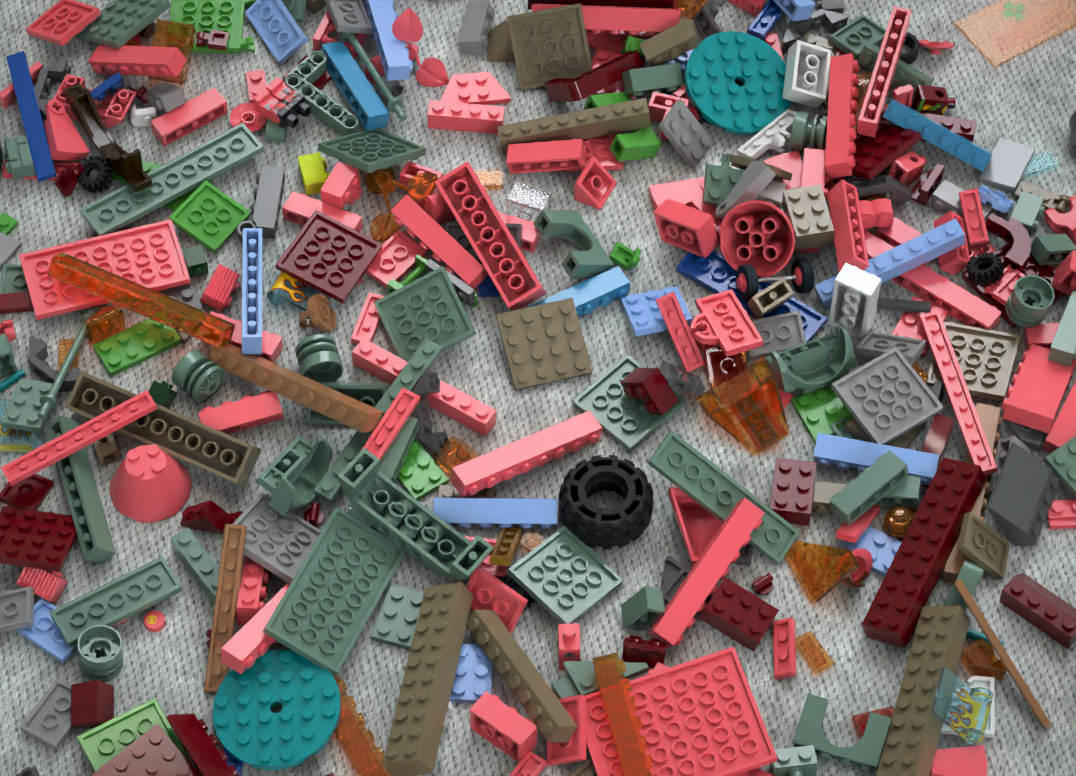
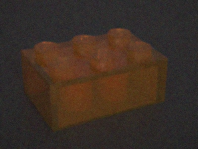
[148,19,197,84]

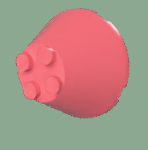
[719,200,795,277]
[110,444,192,523]

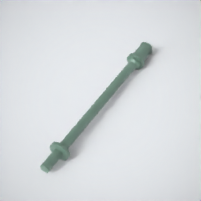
[341,32,407,121]
[38,305,101,419]

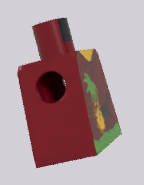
[911,85,956,116]

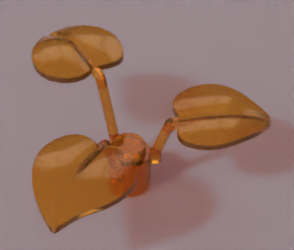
[366,167,439,242]

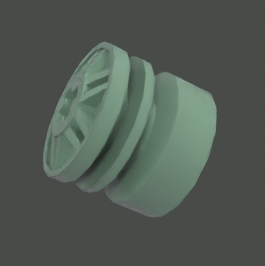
[790,112,827,152]
[1005,275,1055,328]
[295,334,343,382]
[171,350,225,403]
[77,625,123,681]

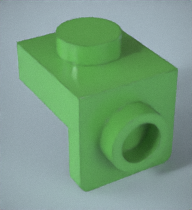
[609,241,641,270]

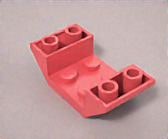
[53,74,136,129]

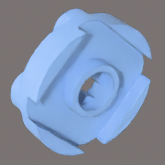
[978,185,1014,213]

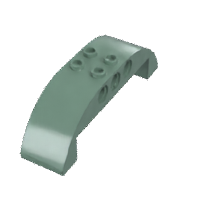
[337,448,494,580]

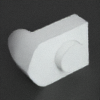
[130,104,157,127]

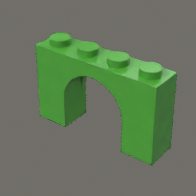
[583,92,662,162]

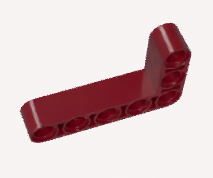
[544,50,643,102]

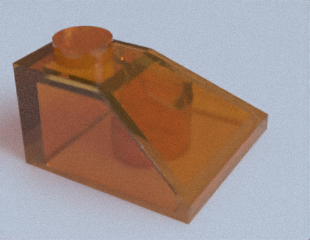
[84,304,126,347]

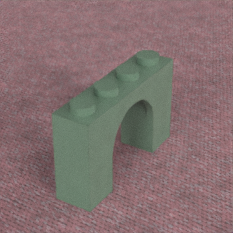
[533,210,614,279]
[793,693,891,772]

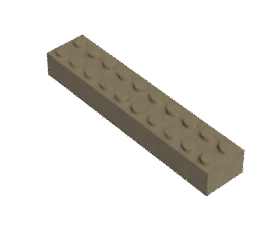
[65,371,262,486]
[383,581,473,776]
[876,606,970,776]

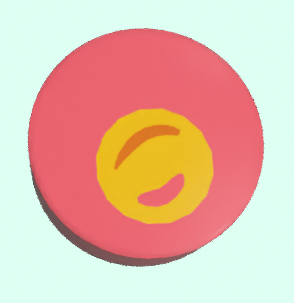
[144,611,165,632]

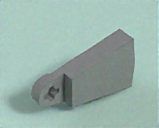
[715,160,777,220]

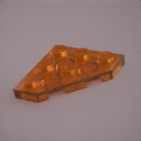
[785,541,860,604]

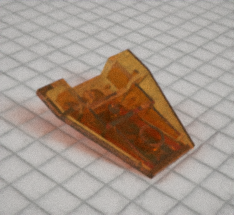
[696,356,790,455]

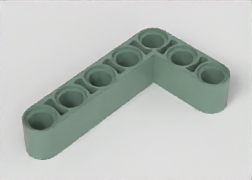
[285,51,358,136]

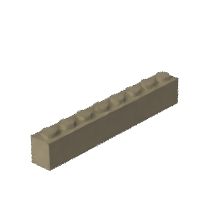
[497,98,651,155]
[466,610,578,743]

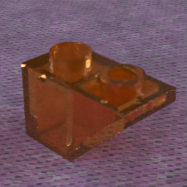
[960,638,1007,681]

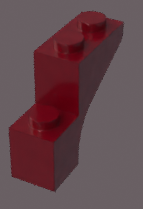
[180,500,243,535]

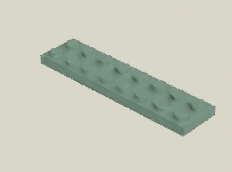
[647,430,800,565]

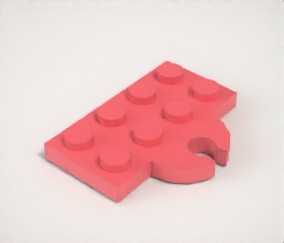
[691,289,763,357]

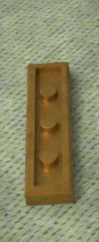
[489,526,523,566]

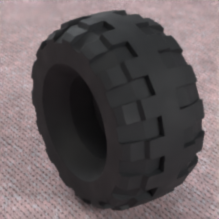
[559,455,654,550]

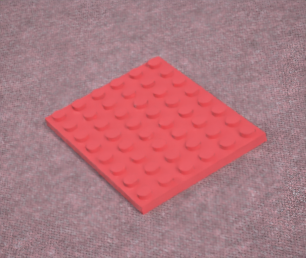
[585,646,778,776]

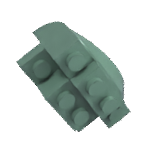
[765,325,857,393]
[256,436,332,516]

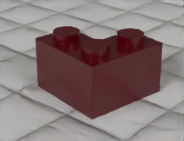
[620,368,678,415]

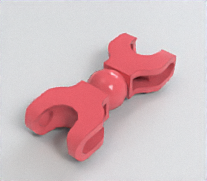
[1044,195,1076,246]

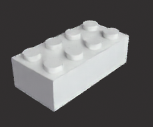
[828,263,882,340]

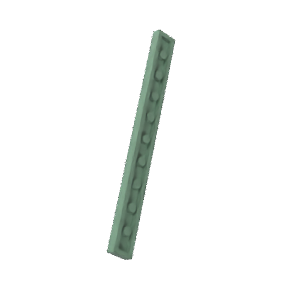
[314,338,443,503]

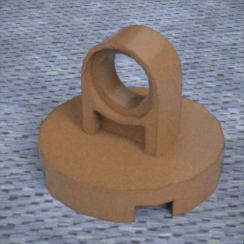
[299,293,337,333]

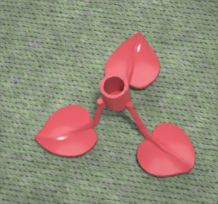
[364,8,449,87]

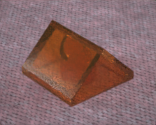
[434,436,482,475]

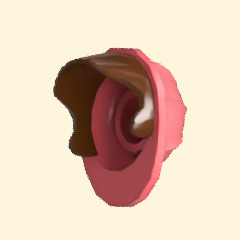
[837,548,873,587]

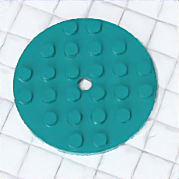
[684,31,791,135]
[212,649,341,770]

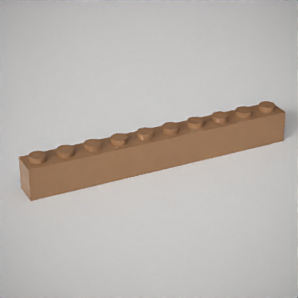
[208,342,382,433]
[942,403,1003,584]

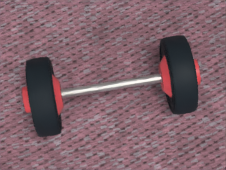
[736,258,814,300]

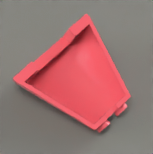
[668,487,731,568]

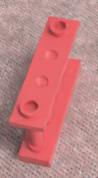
[312,3,368,59]

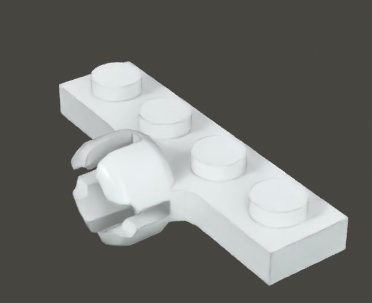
[737,109,796,160]

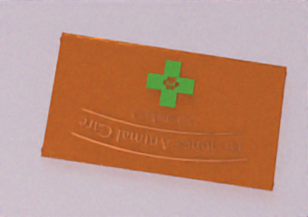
[954,0,1076,68]

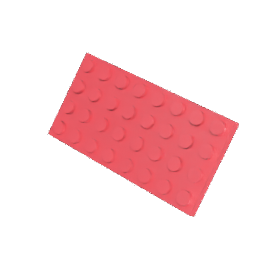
[19,219,190,320]

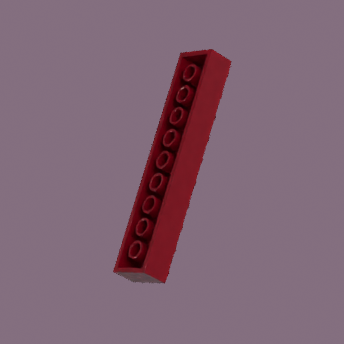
[861,457,986,648]

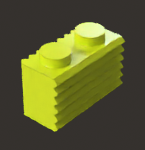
[298,152,330,195]

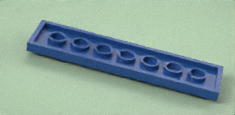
[676,250,828,342]

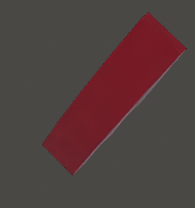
[921,414,955,494]

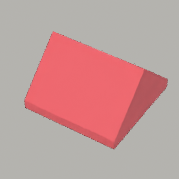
[574,156,617,210]

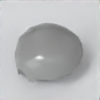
[376,76,404,104]

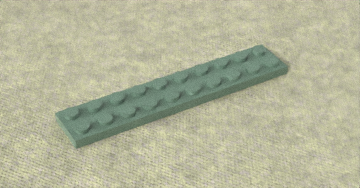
[80,123,264,236]

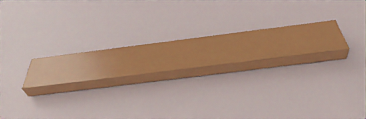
[204,524,247,693]
[954,579,1052,730]

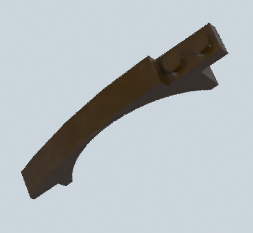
[63,84,152,192]

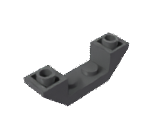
[692,0,722,40]
[782,9,848,54]
[35,58,71,122]
[849,175,912,204]
[29,335,86,392]
[412,372,449,453]

